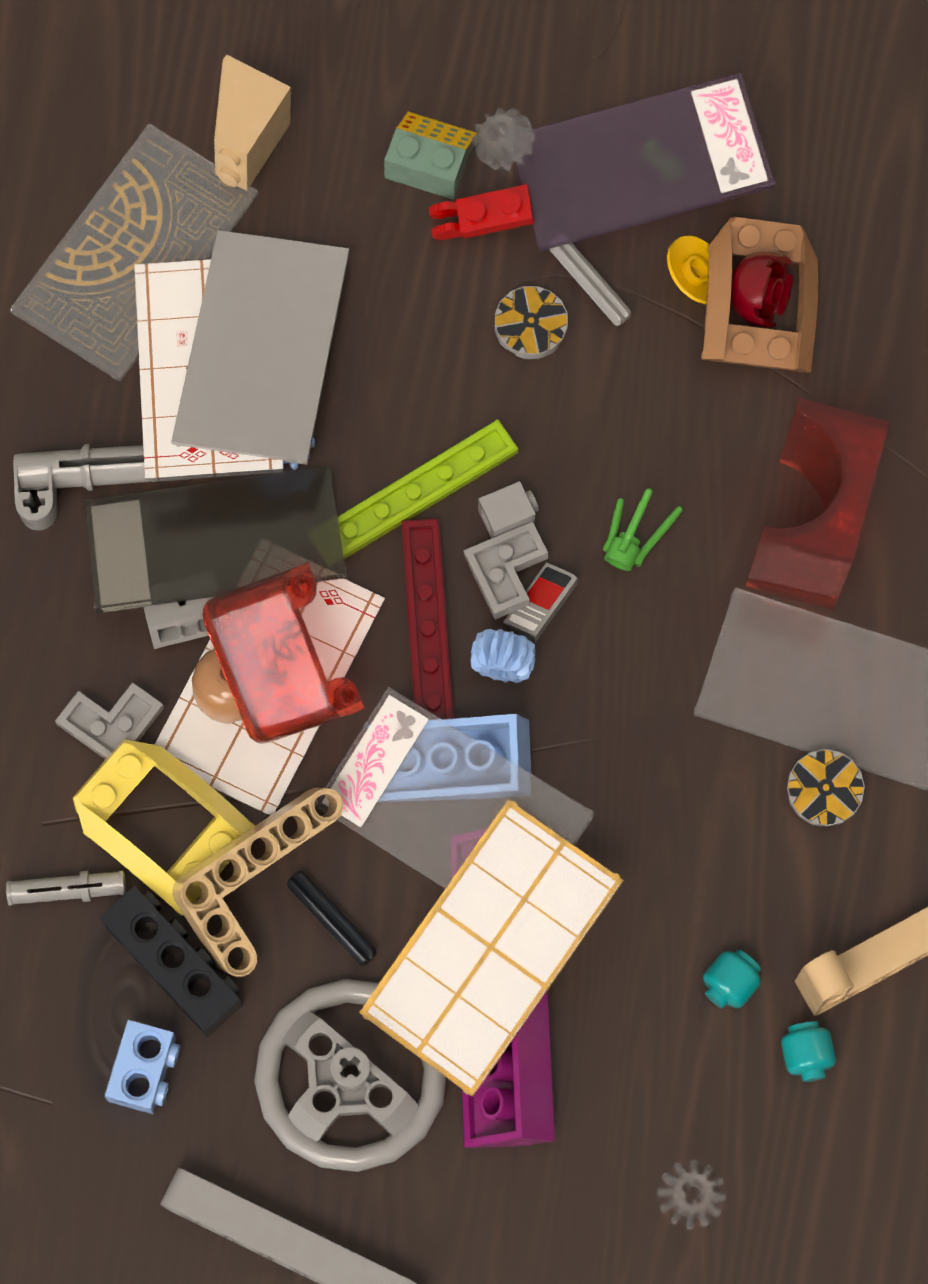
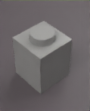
[478,481,539,539]

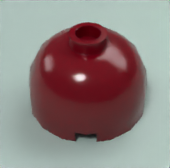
[730,252,793,328]

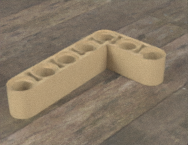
[172,788,344,976]
[794,907,928,1016]

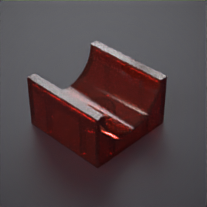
[746,398,890,610]

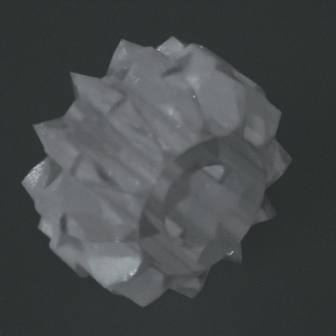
[472,107,536,171]
[657,1160,726,1230]

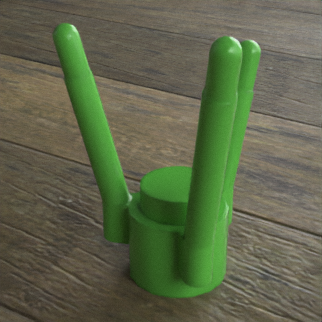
[602,488,683,571]

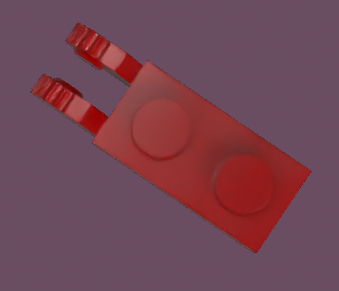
[429,184,535,241]

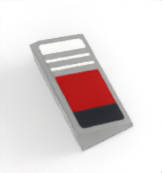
[503,562,578,644]

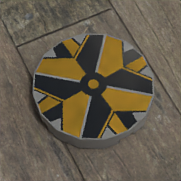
[495,286,568,359]
[787,749,865,827]

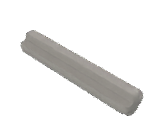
[550,235,631,326]

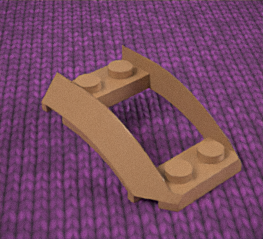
[701,217,818,373]

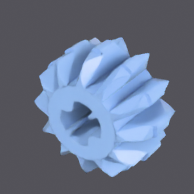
[470,629,535,683]

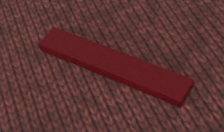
[401,518,454,721]

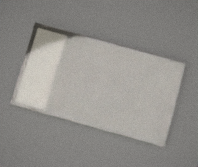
[83,466,348,614]

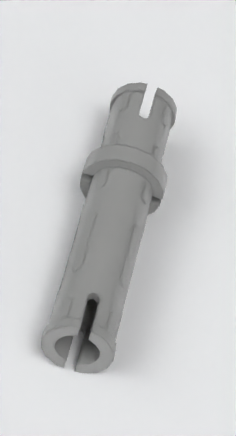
[6,870,126,905]

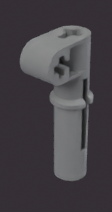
[13,444,188,531]

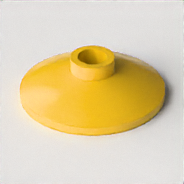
[667,236,709,304]

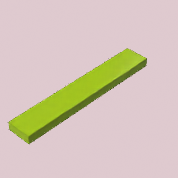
[308,420,518,569]

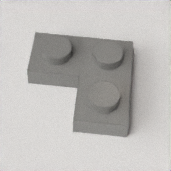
[463,521,548,619]
[55,683,164,760]

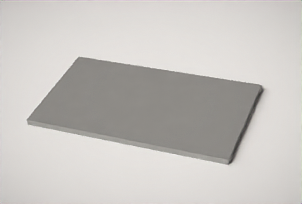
[171,230,349,465]

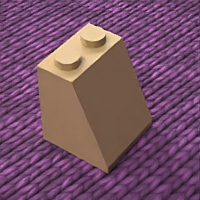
[214,54,291,191]

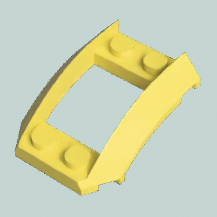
[72,740,255,916]

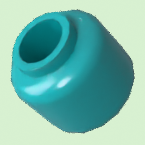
[703,949,761,1009]
[781,1022,836,1082]

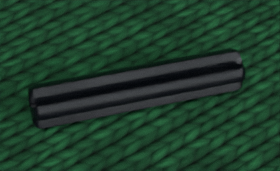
[287,871,376,966]

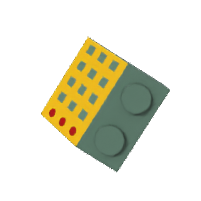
[384,112,477,200]

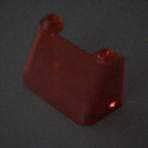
[202,562,364,744]

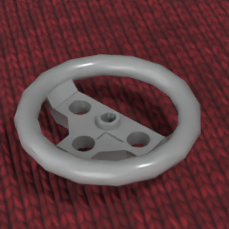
[254,979,447,1172]

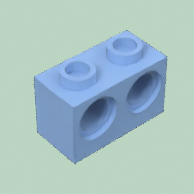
[105,1020,180,1114]

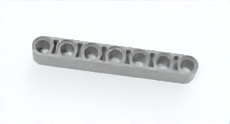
[160,1168,417,1284]

